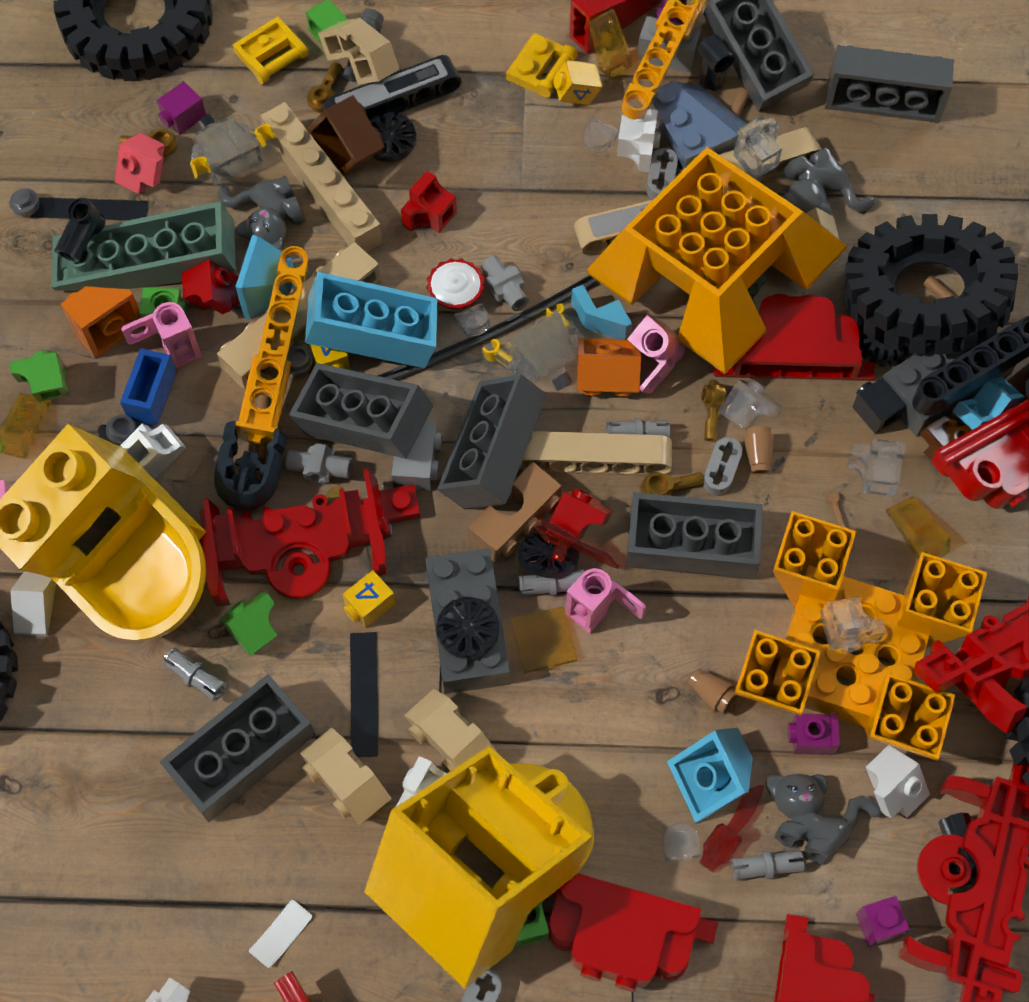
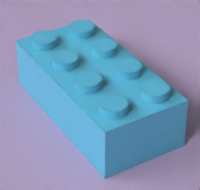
[305,272,437,368]

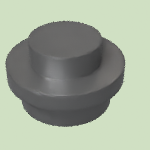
[9,188,39,217]
[288,345,314,375]
[106,415,138,446]

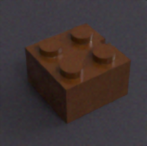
[306,95,385,176]

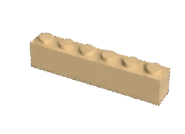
[260,102,383,252]
[217,242,381,390]

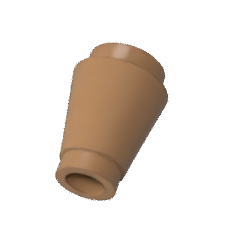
[743,426,775,474]
[688,669,739,715]

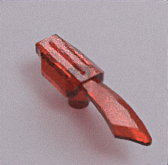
[534,519,619,569]
[699,785,764,872]

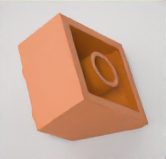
[60,286,142,359]
[577,338,641,396]

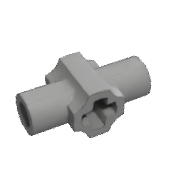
[481,255,529,311]
[286,443,353,485]

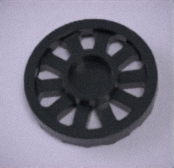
[369,112,417,162]
[519,531,580,578]
[436,596,500,659]

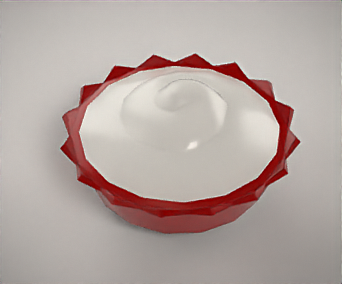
[426,258,485,310]

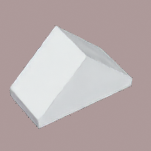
[10,572,56,636]

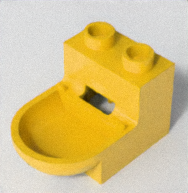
[0,424,206,641]
[364,746,594,989]

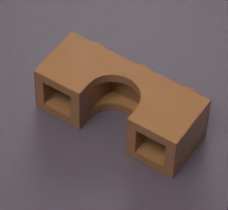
[468,462,562,563]

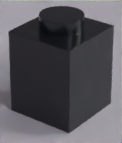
[852,378,906,435]

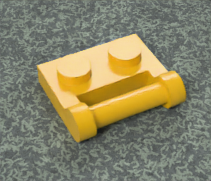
[232,16,309,84]
[506,33,578,98]

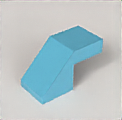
[571,285,632,339]
[952,377,1025,430]

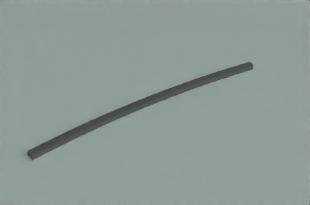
[377,275,599,380]

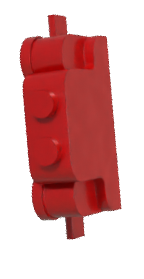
[714,294,875,381]
[930,399,1029,509]
[547,873,718,992]
[774,914,875,1002]

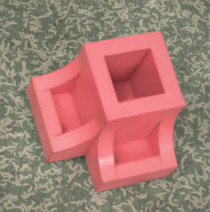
[114,133,165,194]

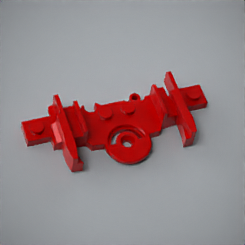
[199,469,420,606]
[913,596,1029,734]
[899,761,1029,1002]

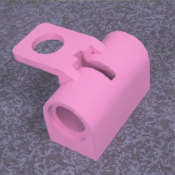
[121,302,202,369]
[628,315,686,394]
[565,568,646,634]

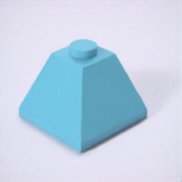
[236,235,295,319]
[667,727,753,823]

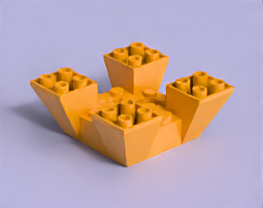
[587,147,847,374]
[734,511,987,761]

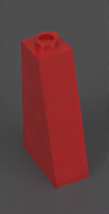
[569,0,662,54]

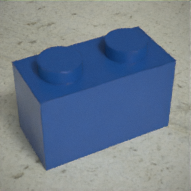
[120,348,177,426]

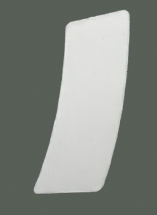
[249,900,312,968]

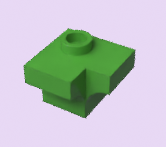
[9,350,69,402]
[218,591,277,655]

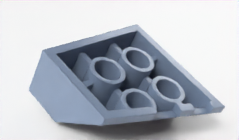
[649,81,765,170]

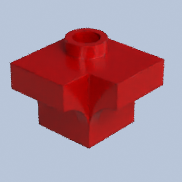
[401,171,457,233]
[182,259,240,314]
[547,488,613,541]

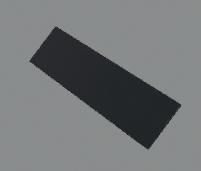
[31,197,148,220]
[350,632,378,757]

